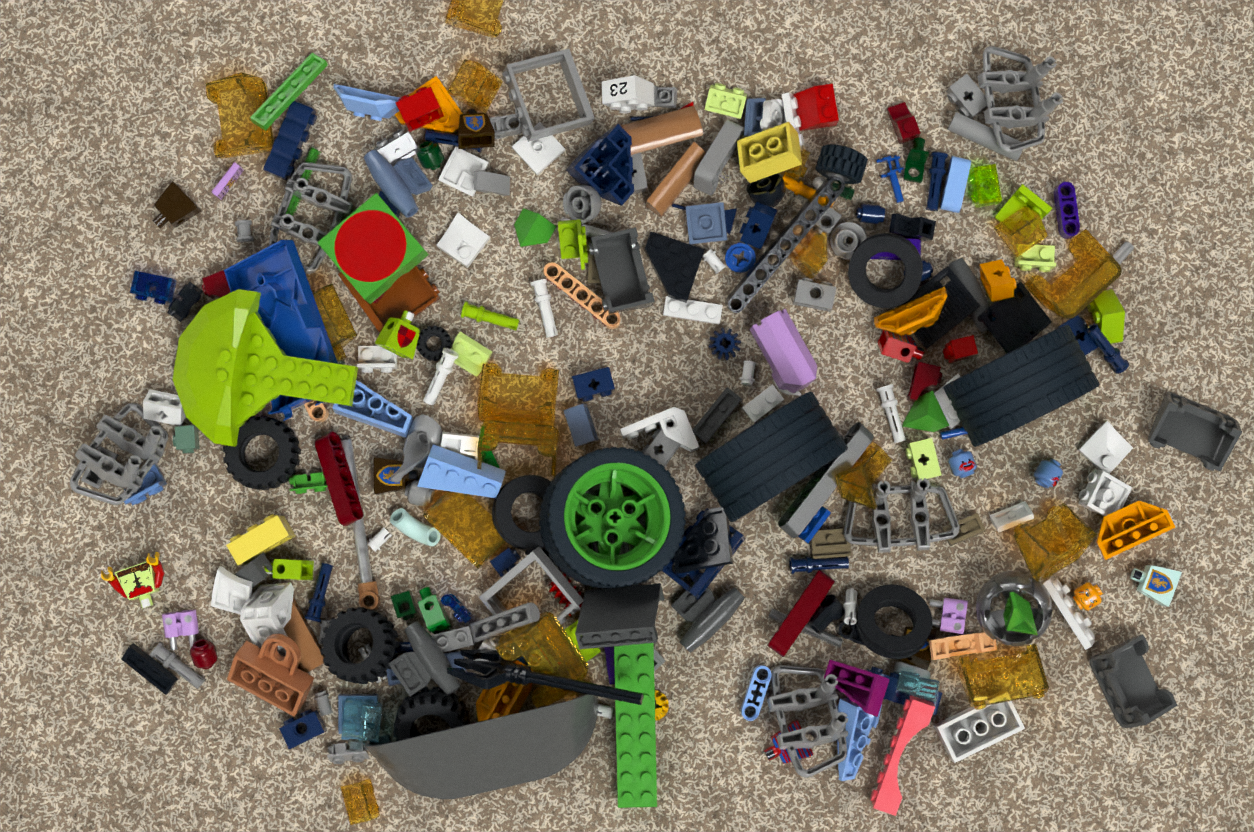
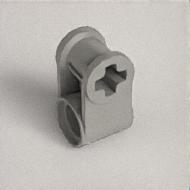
[489,114,522,139]

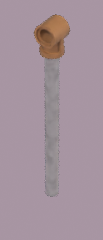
[341,439,380,610]

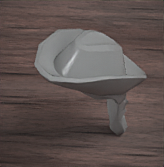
[390,414,442,483]

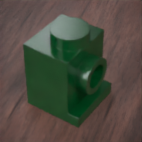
[391,590,417,621]

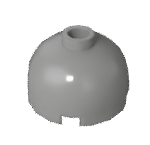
[563,185,602,223]

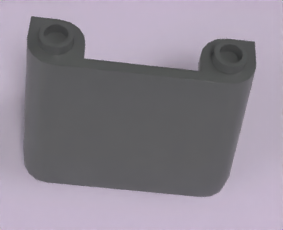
[588,227,655,314]
[1148,392,1242,472]
[1090,634,1178,728]

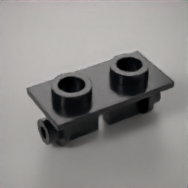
[167,281,203,322]

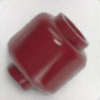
[190,639,218,669]

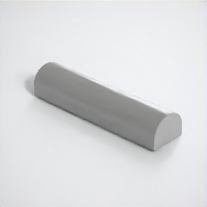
[947,112,1023,161]
[470,602,540,643]

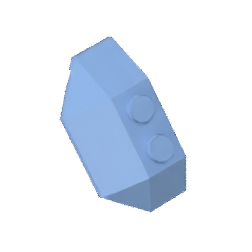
[333,84,400,121]

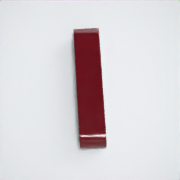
[315,431,363,526]
[767,570,835,657]

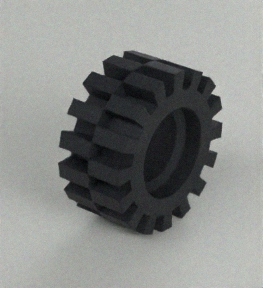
[417,326,452,361]

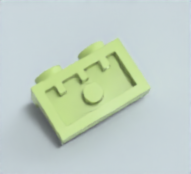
[704,83,747,119]
[1015,243,1056,272]
[451,332,492,377]

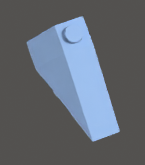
[837,698,882,781]

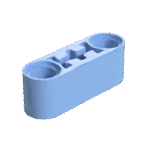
[940,156,971,213]
[741,665,771,721]

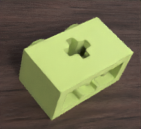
[905,438,941,482]

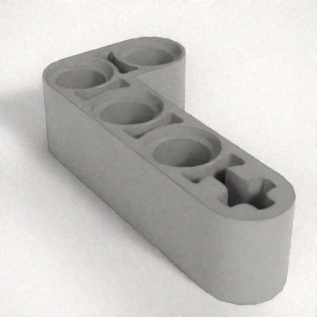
[694,120,744,196]

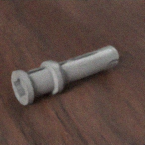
[150,642,205,689]

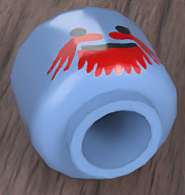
[948,449,977,479]
[1034,459,1063,489]

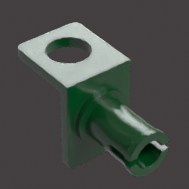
[903,137,929,183]

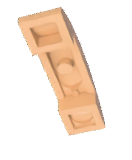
[929,632,997,660]

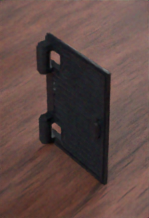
[896,266,981,349]
[977,281,1052,353]

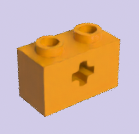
[980,259,1017,302]

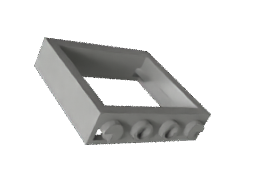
[502,49,595,142]
[479,547,584,651]

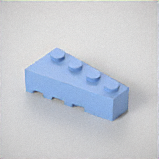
[332,380,414,438]
[417,444,506,498]

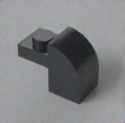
[889,213,936,241]

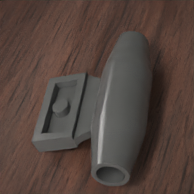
[948,258,994,333]
[671,583,745,653]
[389,621,461,697]

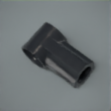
[808,594,845,635]

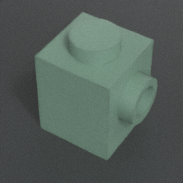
[173,425,200,454]

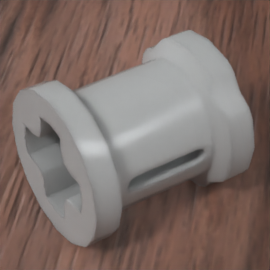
[235,220,254,242]

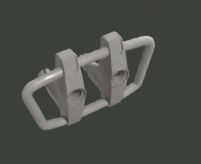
[977,46,1063,153]
[269,162,353,274]
[70,403,168,505]
[844,478,960,553]
[767,665,848,778]

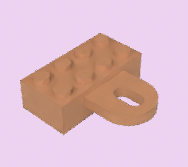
[227,634,314,717]

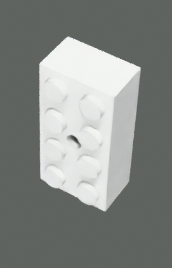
[933,691,1025,763]

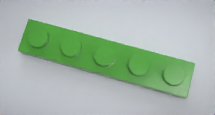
[250,53,328,131]

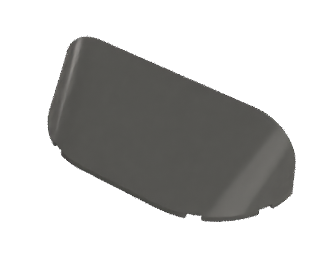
[365,692,599,799]

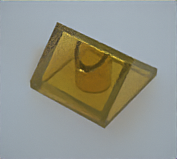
[994,206,1048,258]
[848,442,892,488]
[835,465,877,510]

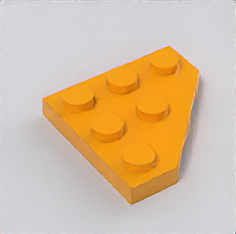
[395,76,463,134]

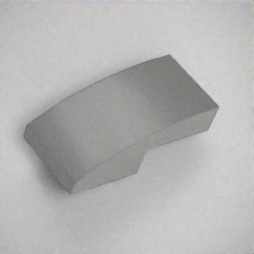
[652,85,678,108]
[473,171,510,196]

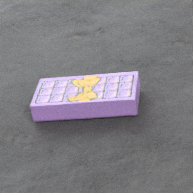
[212,163,244,200]

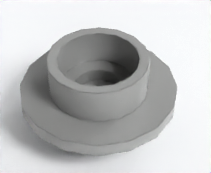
[830,222,867,260]

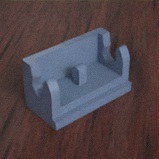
[744,98,766,137]
[563,404,599,447]

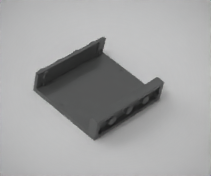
[575,583,665,649]

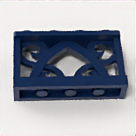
[661,508,745,599]

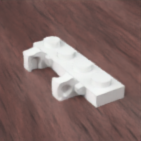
[1043,575,1095,650]

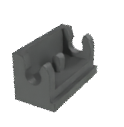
[234,552,273,587]

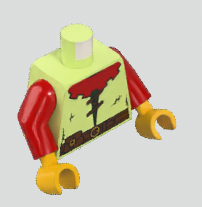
[101,552,165,609]

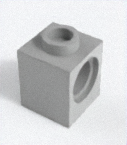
[813,207,842,237]

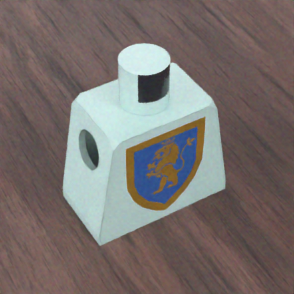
[1130,565,1182,607]

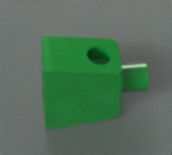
[418,587,452,634]

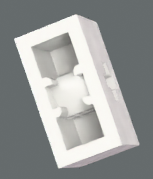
[143,389,186,426]

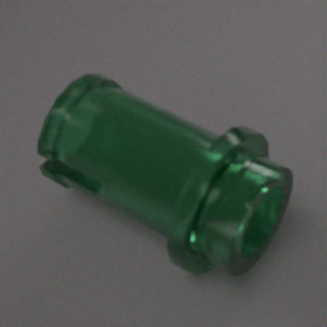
[832,182,855,201]

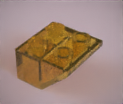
[447,59,503,113]
[794,231,828,279]

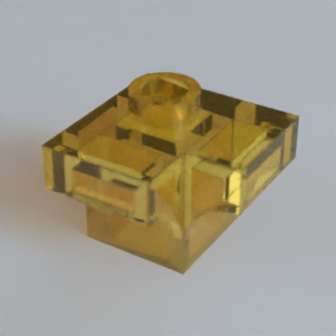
[779,149,810,181]

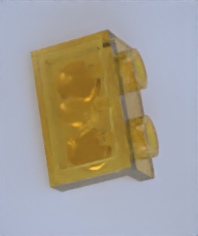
[341,778,380,825]

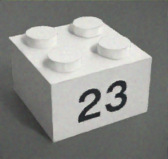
[602,75,654,114]

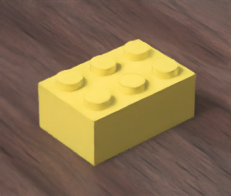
[737,122,802,183]
[226,514,296,565]

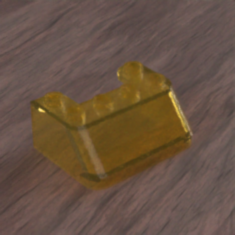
[1023,229,1122,319]
[477,420,560,476]
[495,612,589,708]

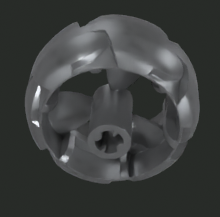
[976,571,1052,646]

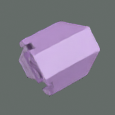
[750,309,817,393]

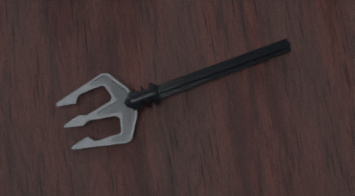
[447,650,644,705]

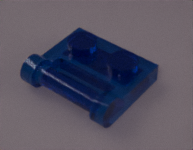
[441,594,474,623]

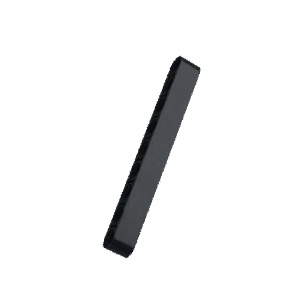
[725,176,845,313]

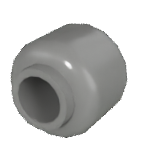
[405,480,435,507]

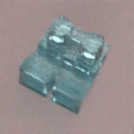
[341,697,383,742]

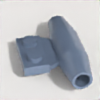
[364,150,433,218]

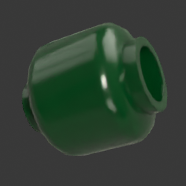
[416,140,444,170]

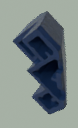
[566,124,634,206]

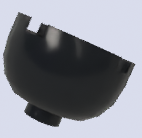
[746,173,786,207]

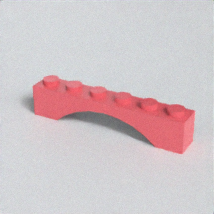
[870,695,935,816]

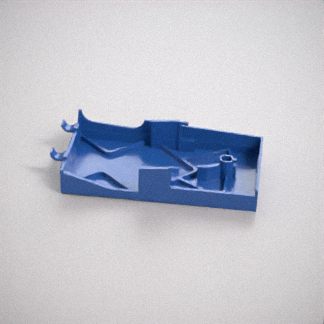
[224,240,338,421]

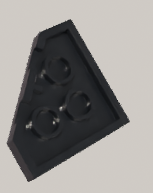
[644,232,705,303]
[674,507,733,574]

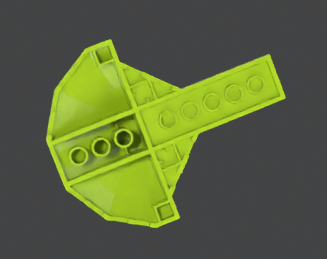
[173,289,358,447]

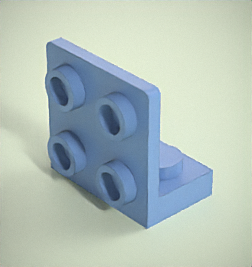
[124,464,167,506]

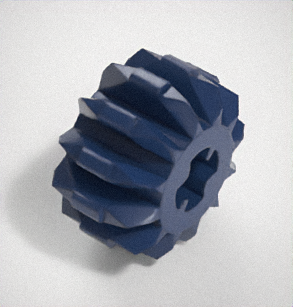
[709,328,741,360]

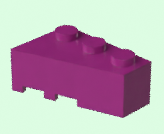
[824,660,890,717]

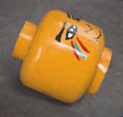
[1073,582,1103,611]

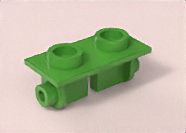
[289,472,328,494]

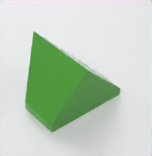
[514,208,556,247]
[902,391,949,432]
[1003,592,1038,635]

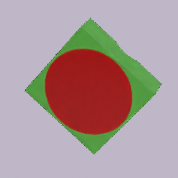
[317,193,429,304]

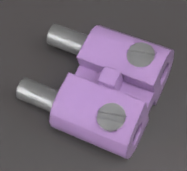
[929,597,968,634]
[162,610,199,650]

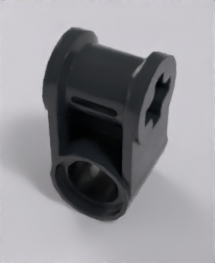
[836,620,865,646]

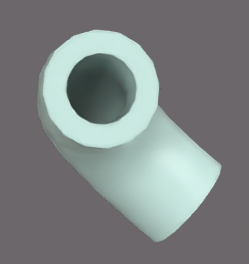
[390,508,440,546]

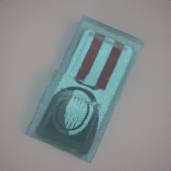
[897,670,940,702]

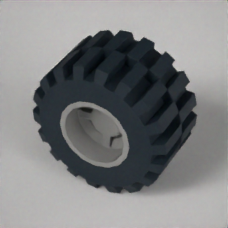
[815,144,868,184]

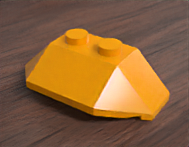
[874,287,947,336]
[1096,501,1176,560]
[476,660,534,722]

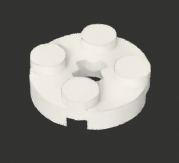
[760,99,786,130]

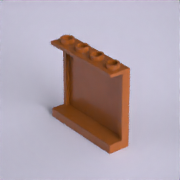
[338,266,440,333]

